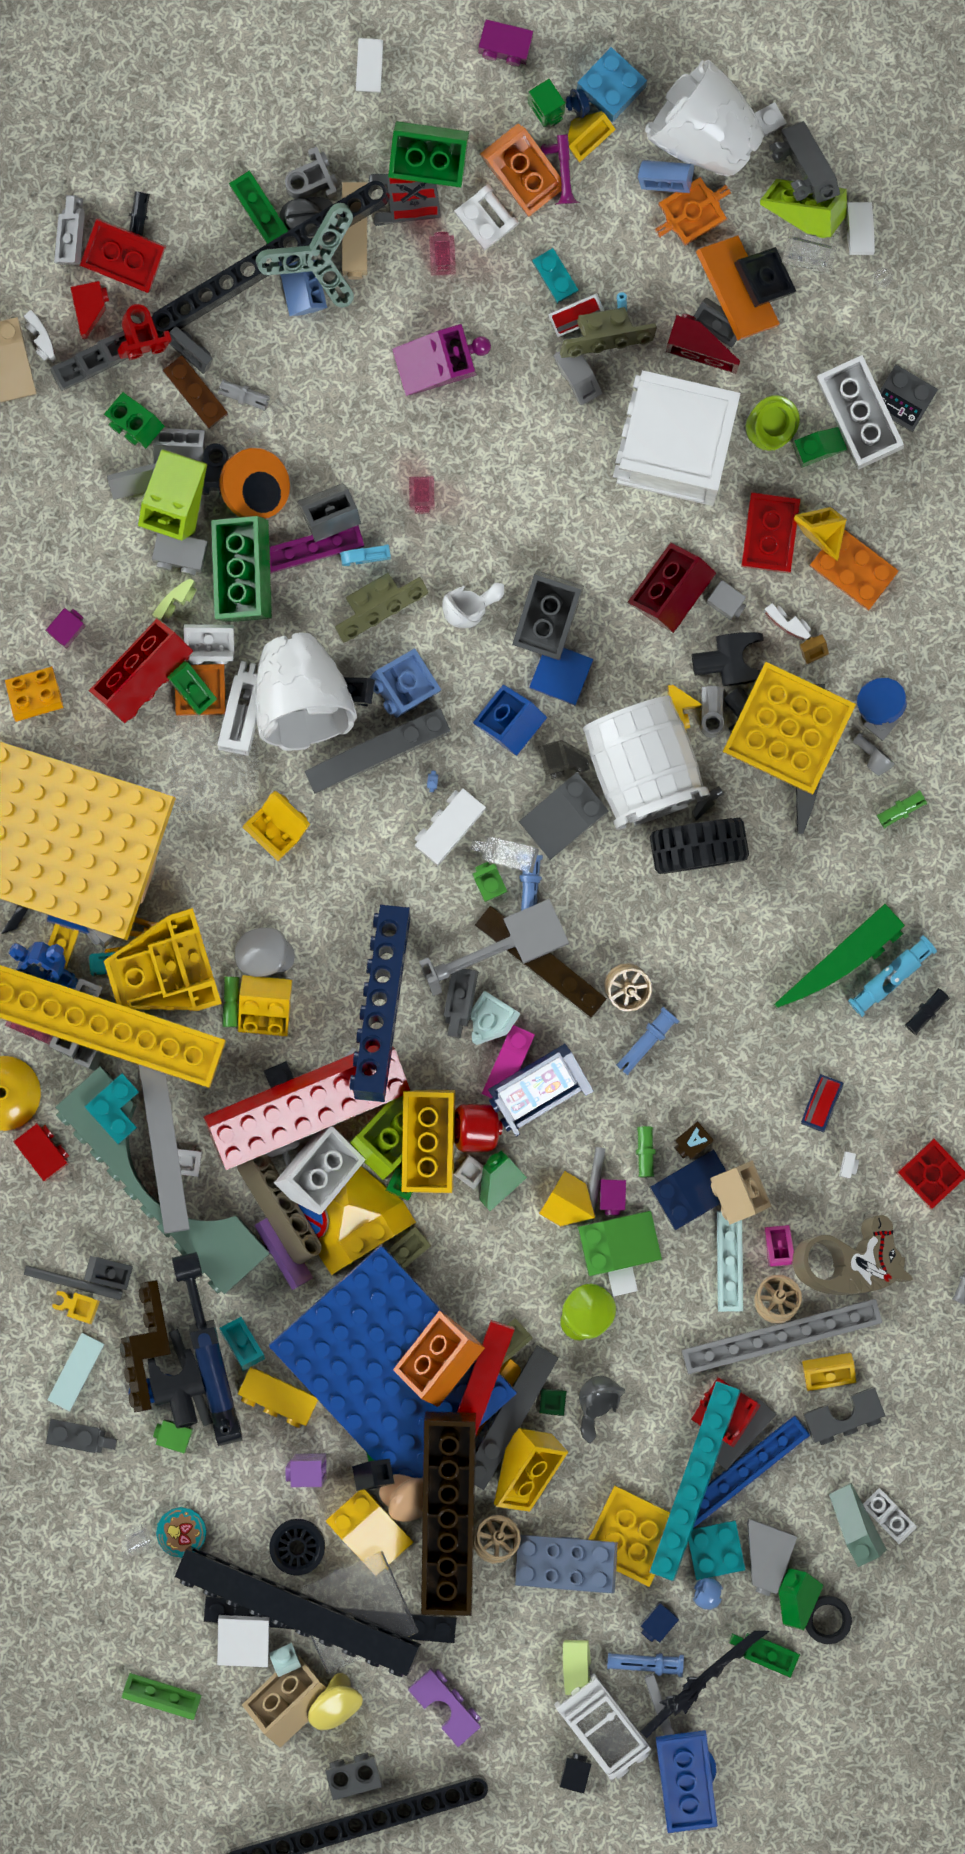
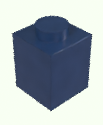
[640,1602,679,1643]

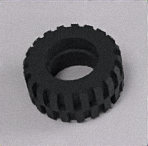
[650,817,749,874]

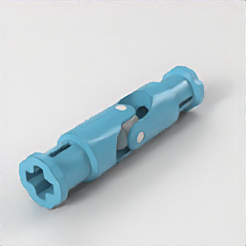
[848,935,937,1017]

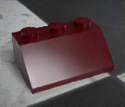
[627,542,716,633]

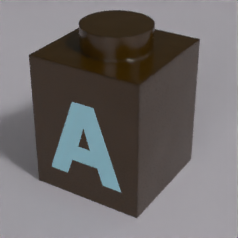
[674,1121,714,1160]

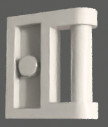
[454,184,519,251]

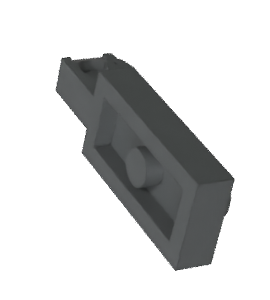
[444,969,479,1038]
[46,1419,118,1453]

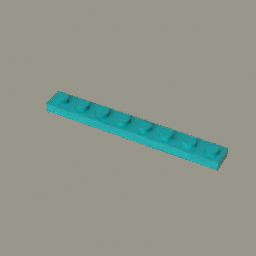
[649,1381,741,1581]

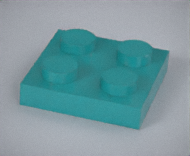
[688,1520,746,1580]

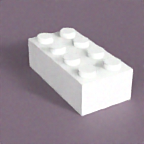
[817,355,904,470]

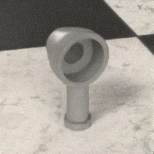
[853,733,895,776]

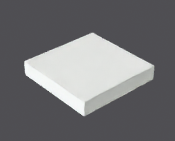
[217,1615,269,1667]

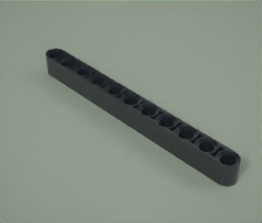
[152,181,390,334]
[226,1775,488,1854]

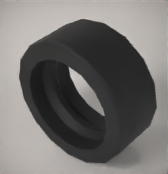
[805,1595,852,1645]

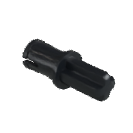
[129,191,150,236]

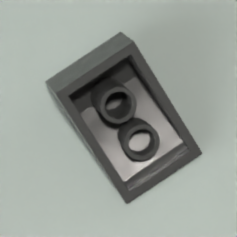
[512,571,584,660]
[519,773,609,860]

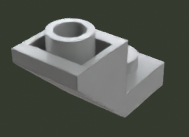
[553,351,602,406]

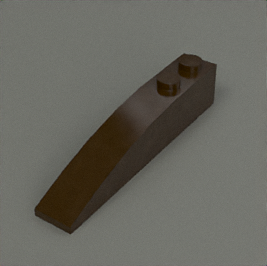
[475,906,607,1019]

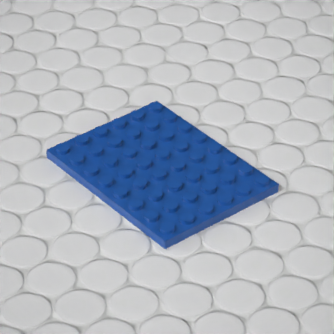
[269,1244,517,1478]

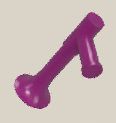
[540,134,581,205]

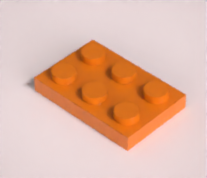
[809,529,899,611]

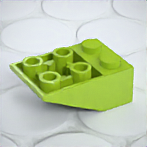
[138,449,207,541]

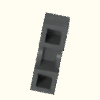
[803,1387,886,1445]

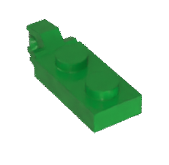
[728,1633,800,1678]

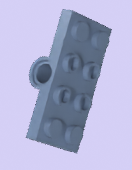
[515,1534,618,1593]

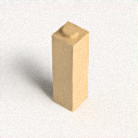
[342,182,368,280]

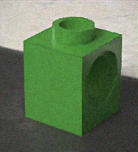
[153,1419,193,1454]

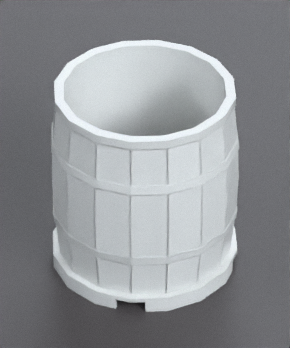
[583,696,710,830]

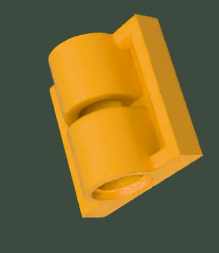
[5,666,63,722]

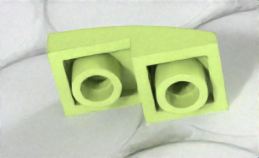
[152,579,197,622]
[563,1640,591,1695]

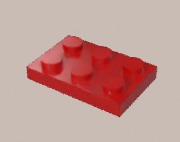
[79,218,166,293]
[741,492,800,574]

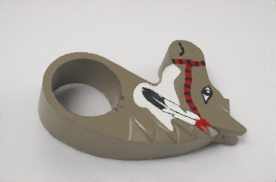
[793,1215,913,1295]

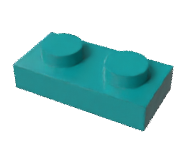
[532,248,578,304]
[219,1317,265,1371]

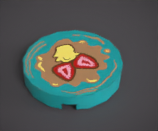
[156,1507,207,1558]

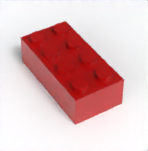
[88,619,193,724]

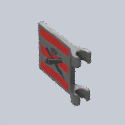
[368,174,441,226]

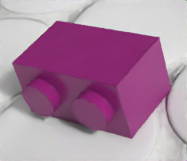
[478,19,533,67]

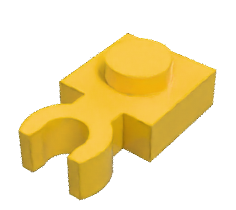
[52,1291,100,1325]

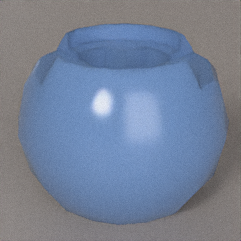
[693,1578,723,1610]

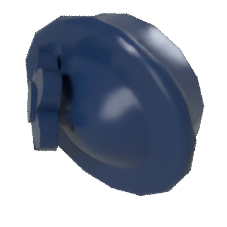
[566,89,590,118]

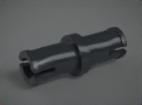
[905,988,950,1035]

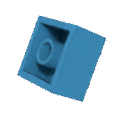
[577,47,647,122]

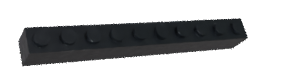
[175,1546,422,1677]

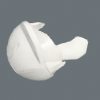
[442,583,504,628]

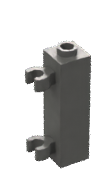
[770,121,840,204]

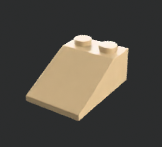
[0,317,37,403]

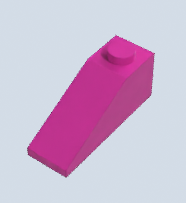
[481,1025,535,1098]

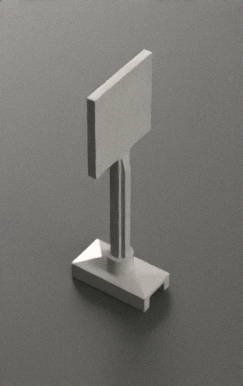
[419,899,569,996]

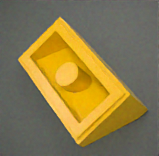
[802,1353,857,1391]

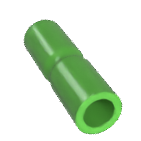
[222,977,239,1027]

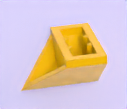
[794,507,847,561]
[539,1171,595,1226]

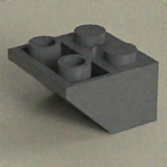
[297,483,361,542]

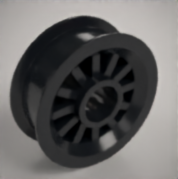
[269,1519,325,1576]

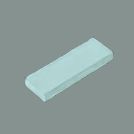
[47,1333,105,1412]

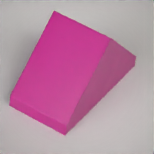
[765,1225,794,1267]

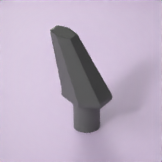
[692,786,724,821]

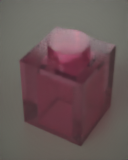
[409,476,435,514]

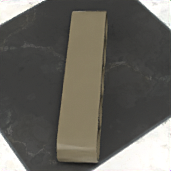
[237,1154,322,1264]

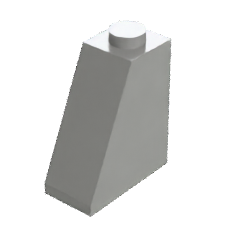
[747,1518,797,1596]

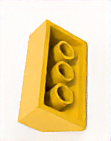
[402,1089,455,1193]

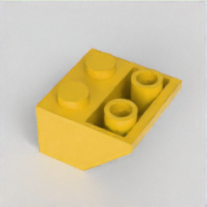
[238,975,292,1037]

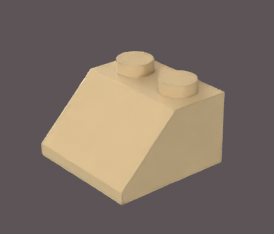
[710,1160,772,1224]

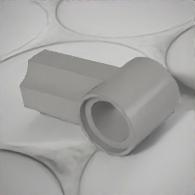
[700,686,724,738]

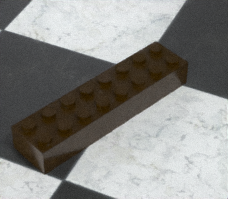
[421,1411,476,1616]

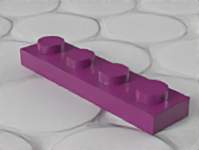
[270,525,365,574]

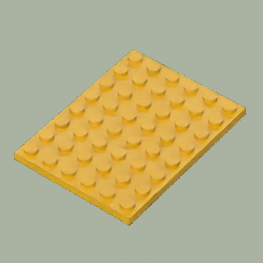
[0,742,176,940]

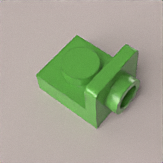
[472,862,508,902]

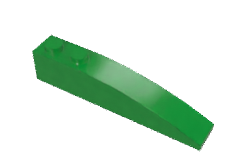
[773,904,905,1009]

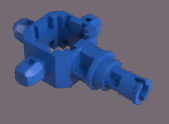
[9,942,79,990]

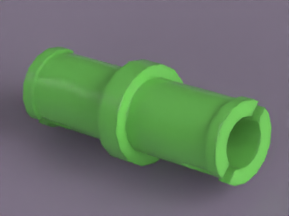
[876,790,928,829]
[636,1126,656,1178]

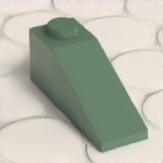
[829,1483,887,1567]

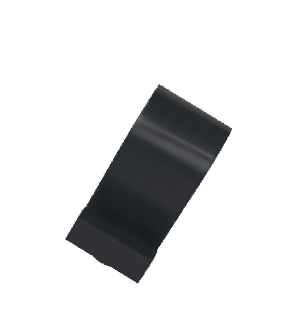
[202,443,229,495]

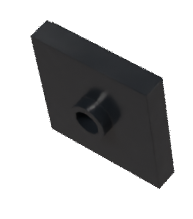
[734,247,797,307]

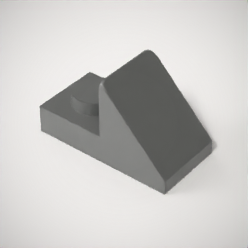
[84,1256,133,1290]

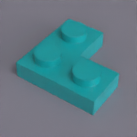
[85,1073,139,1145]

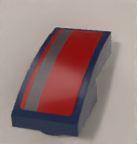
[801,1074,844,1133]

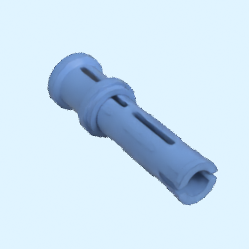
[519,854,543,911]
[616,1007,680,1075]
[607,1653,684,1678]

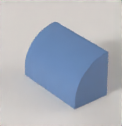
[638,160,694,193]
[280,260,327,316]

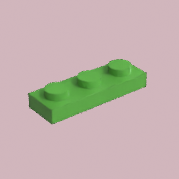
[121,1673,202,1720]

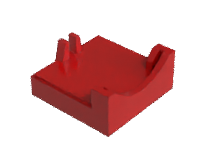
[896,1138,965,1209]
[691,1377,761,1447]

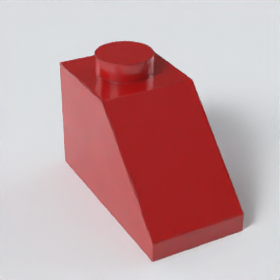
[70,281,109,339]

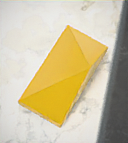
[568,111,616,163]

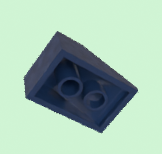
[649,1149,726,1230]

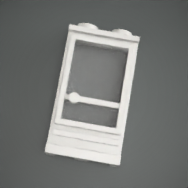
[554,1674,651,1780]

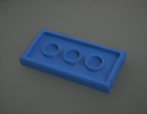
[656,1730,718,1833]

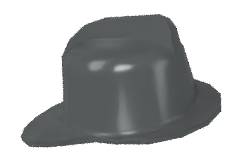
[280,197,338,237]

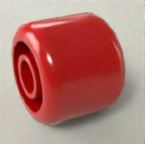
[454,1104,503,1152]

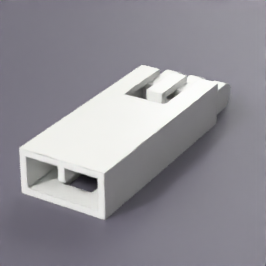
[217,661,257,756]

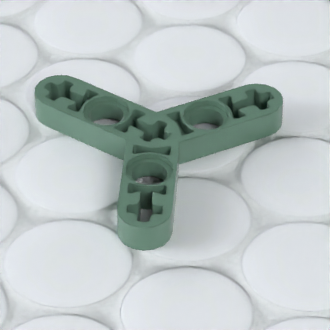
[256,203,354,307]

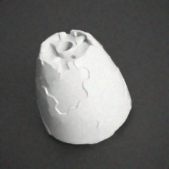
[645,60,764,176]
[255,633,357,751]

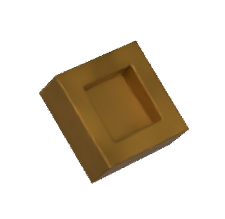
[800,634,829,664]

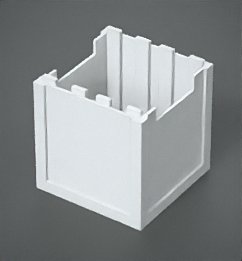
[613,370,741,506]

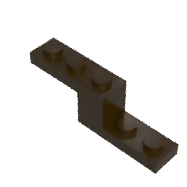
[120,1280,171,1413]

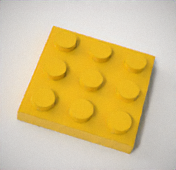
[588,1485,670,1587]

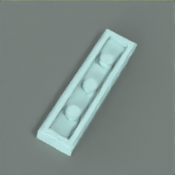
[717,1211,743,1312]

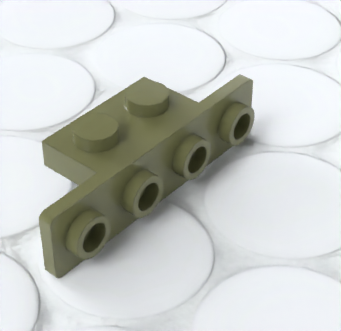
[560,307,657,358]
[335,573,429,643]

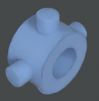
[427,770,438,792]

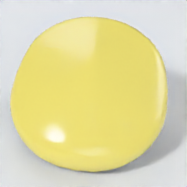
[308,1673,363,1730]

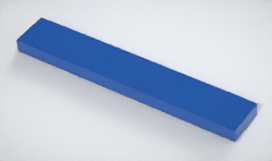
[693,1415,810,1528]

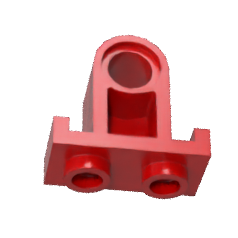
[117,304,172,360]

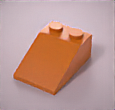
[480,124,562,217]

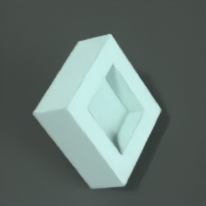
[269,1643,302,1677]

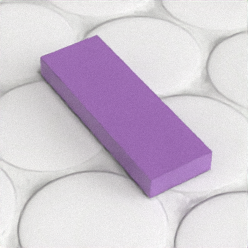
[254,1218,313,1290]

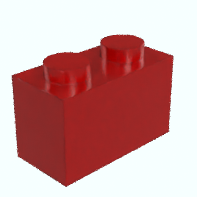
[13,1123,69,1182]

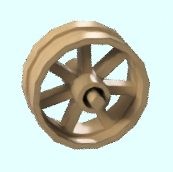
[604,963,652,1012]
[754,1275,802,1323]
[474,1515,521,1564]

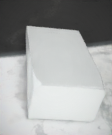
[356,38,383,93]

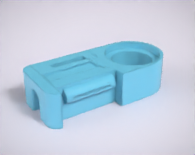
[340,544,391,566]

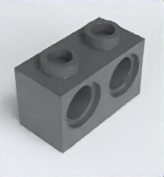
[325,1752,382,1800]

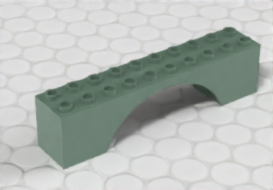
[55,1067,271,1294]

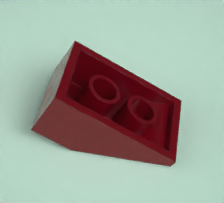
[666,314,740,374]

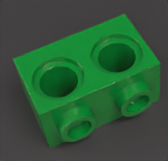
[528,78,565,127]
[104,392,165,449]

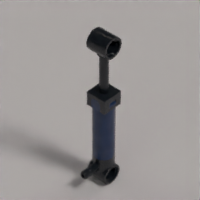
[172,1252,243,1446]

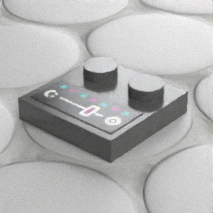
[879,364,938,433]

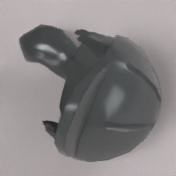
[579,1376,625,1444]

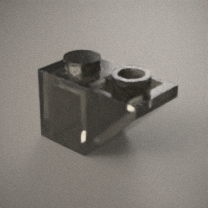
[538,740,593,780]

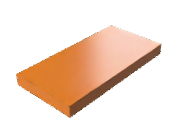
[696,235,780,341]

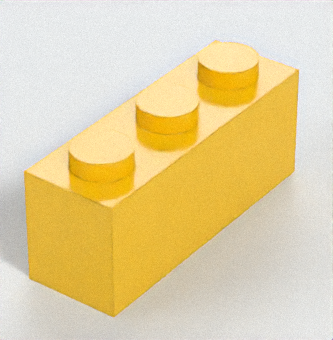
[238,1367,318,1428]

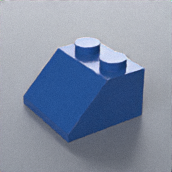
[473,684,547,756]

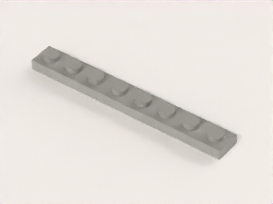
[682,1299,882,1375]

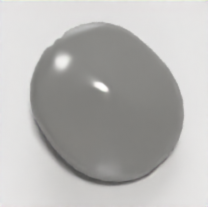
[235,928,295,977]

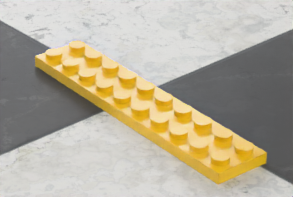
[0,965,226,1088]

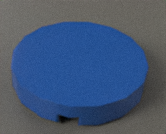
[857,678,907,725]

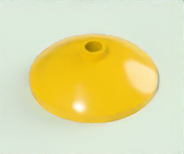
[0,1056,41,1131]

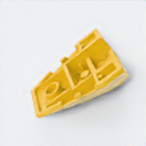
[104,908,222,1011]
[318,1166,416,1275]

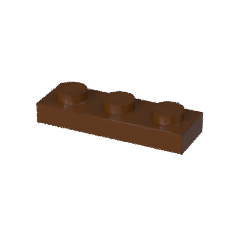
[163,355,228,429]

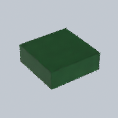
[539,1388,567,1416]

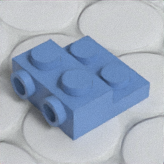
[370,648,441,719]

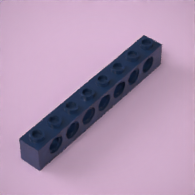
[350,904,411,1102]

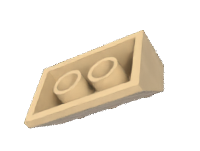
[242,1652,327,1748]

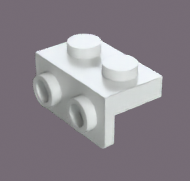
[184,624,234,664]

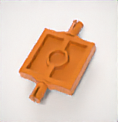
[654,177,731,246]

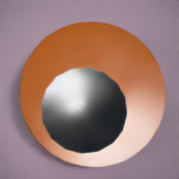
[220,448,290,519]

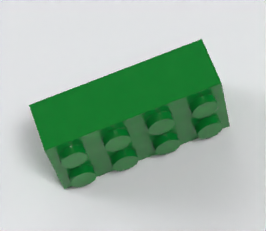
[211,516,272,623]

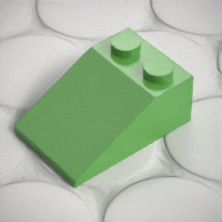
[578,1211,662,1276]

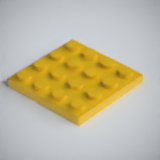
[723,662,856,795]

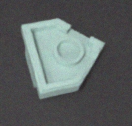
[471,991,520,1045]

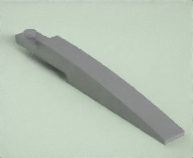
[134,1009,190,1234]

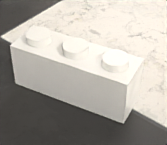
[414,789,486,866]

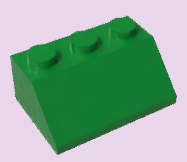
[388,121,470,188]

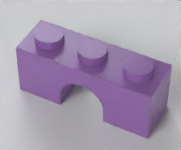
[408,1668,481,1747]

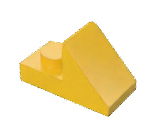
[667,685,702,733]

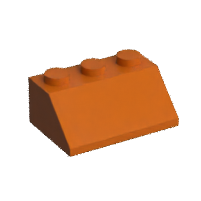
[393,1311,485,1407]

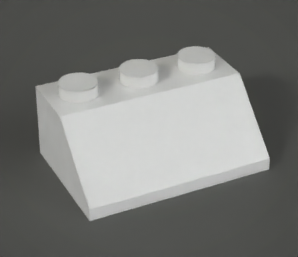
[274,1126,366,1215]

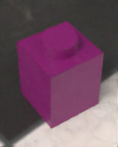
[45,608,86,649]
[600,1179,626,1215]

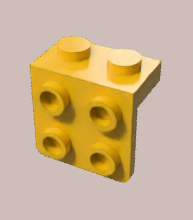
[242,791,310,861]

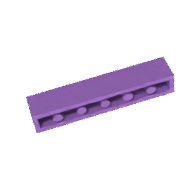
[285,1453,327,1487]

